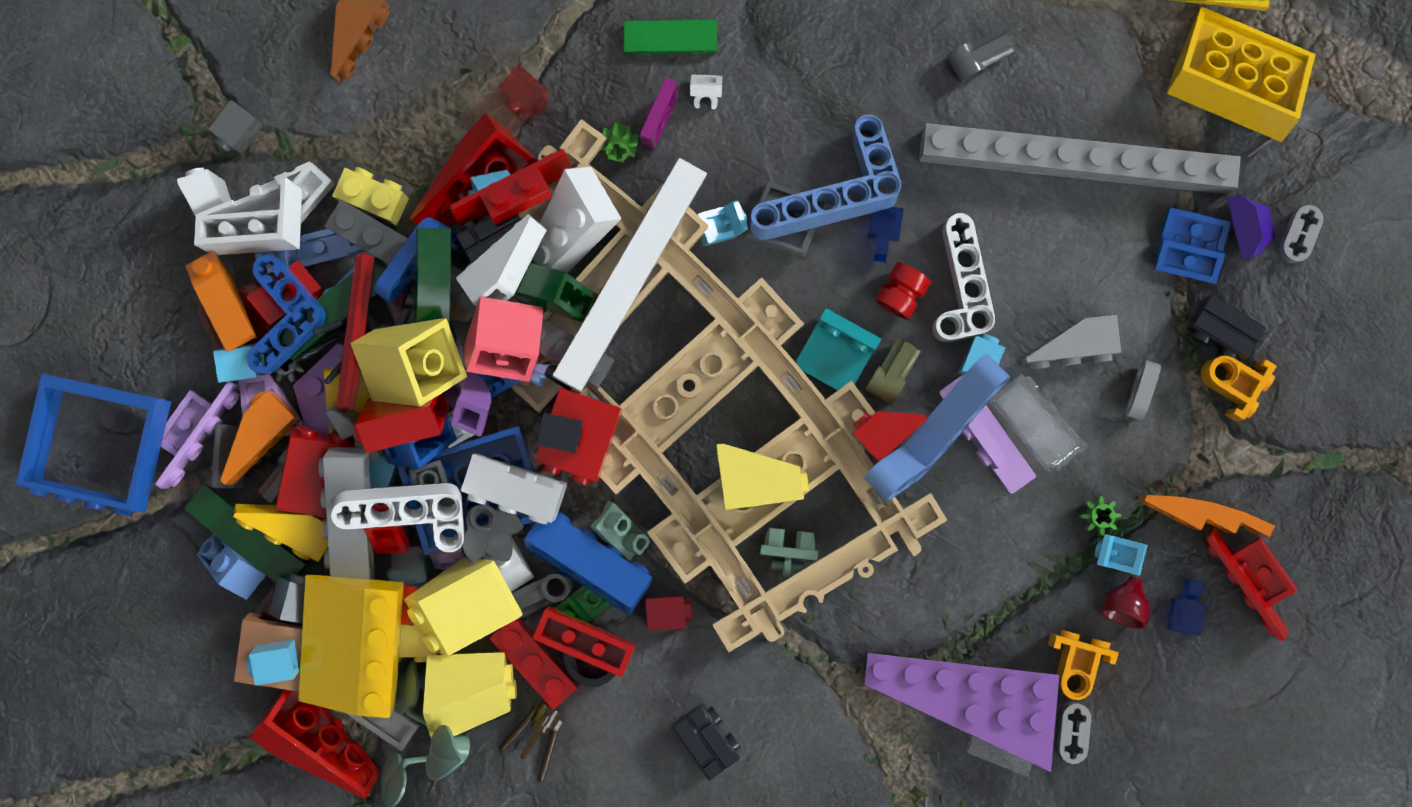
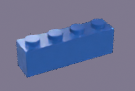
[524,512,652,616]

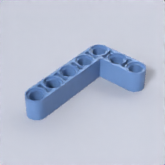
[750,115,901,240]
[864,354,1010,502]

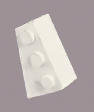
[194,177,302,255]

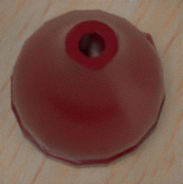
[1100,576,1150,629]

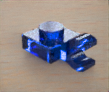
[868,207,904,263]
[1167,578,1207,636]

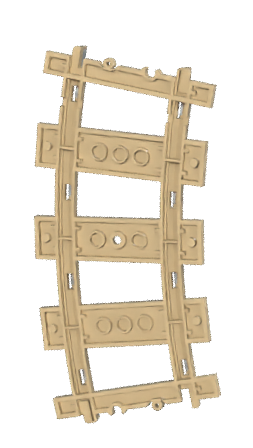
[449,119,947,652]

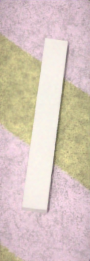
[553,158,707,393]

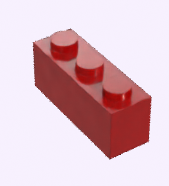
[532,606,637,677]
[489,618,580,710]

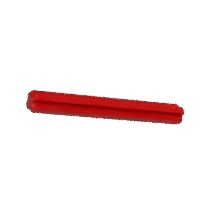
[336,254,375,411]

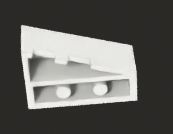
[532,167,621,273]
[461,453,568,524]

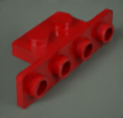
[450,149,572,227]
[1206,527,1297,642]

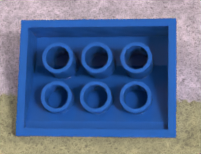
[397,426,536,556]

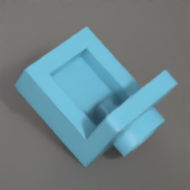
[697,200,748,246]
[1095,534,1148,575]

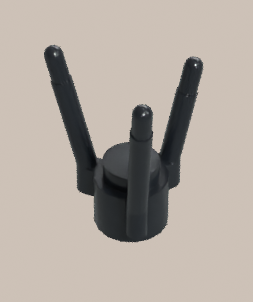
[300,316,371,384]

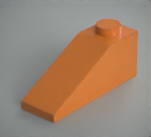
[185,251,256,352]
[220,390,301,485]

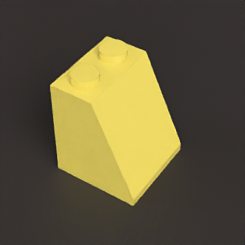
[350,318,467,407]
[717,443,809,510]
[404,557,523,656]
[423,652,517,738]

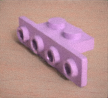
[939,375,1036,494]
[155,381,240,489]

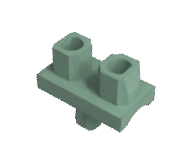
[590,501,650,561]
[759,528,818,580]

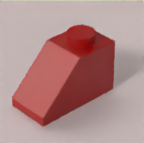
[851,411,927,463]

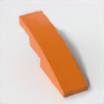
[1137,495,1275,537]

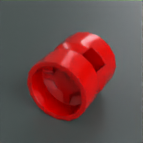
[874,262,931,320]

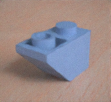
[196,534,266,600]

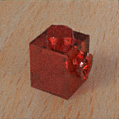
[498,64,549,119]

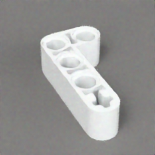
[932,213,995,342]
[331,483,464,552]

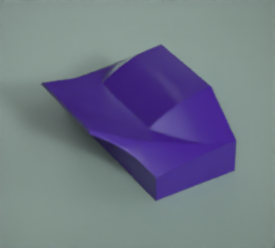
[1227,194,1276,259]

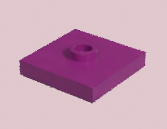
[640,77,678,152]

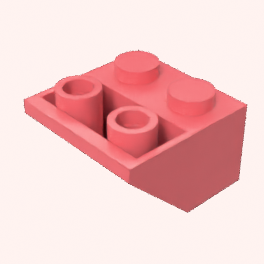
[462,296,543,382]

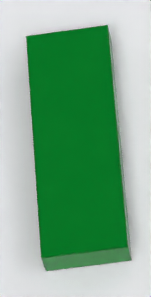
[624,20,717,54]

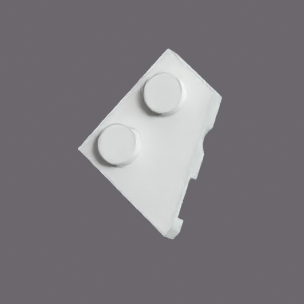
[249,161,335,223]

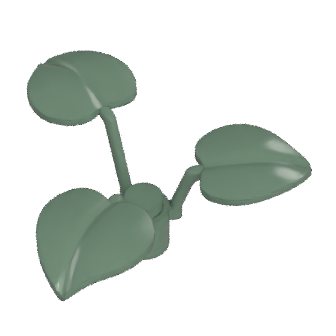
[380,659,470,807]

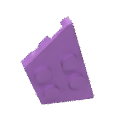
[293,343,344,434]

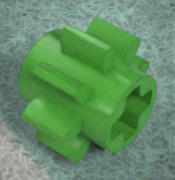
[600,122,639,163]
[1079,496,1122,536]

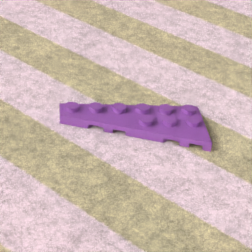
[865,653,1059,772]

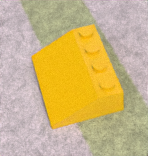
[1167,6,1316,142]
[298,574,404,718]

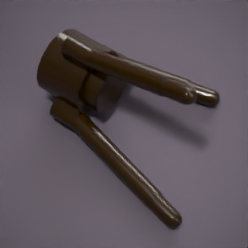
[499,701,564,782]

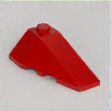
[410,113,538,226]
[248,689,381,799]

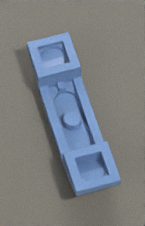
[254,216,371,275]

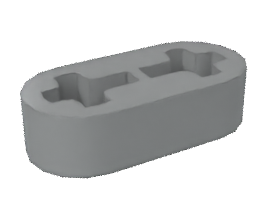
[1279,205,1323,263]
[1125,359,1161,421]
[1057,702,1091,764]

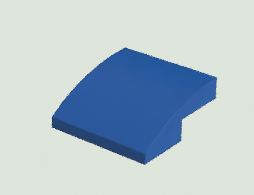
[1154,206,1231,284]

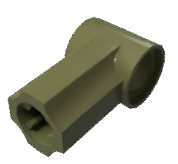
[865,338,921,405]

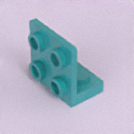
[795,308,881,391]

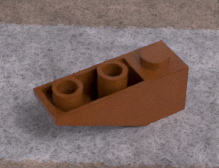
[331,0,390,84]

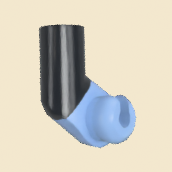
[530,364,572,391]

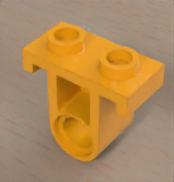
[1201,356,1277,421]
[1048,630,1119,700]

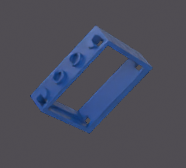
[16,374,171,517]

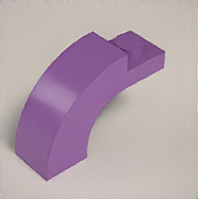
[444,365,491,437]

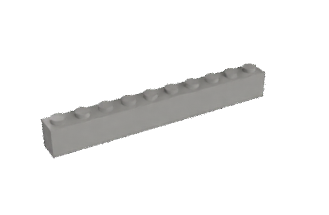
[919,123,1241,194]

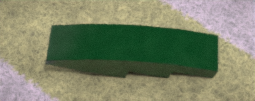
[413,228,451,324]
[279,257,387,361]
[184,484,308,582]

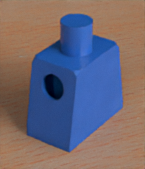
[382,415,457,469]

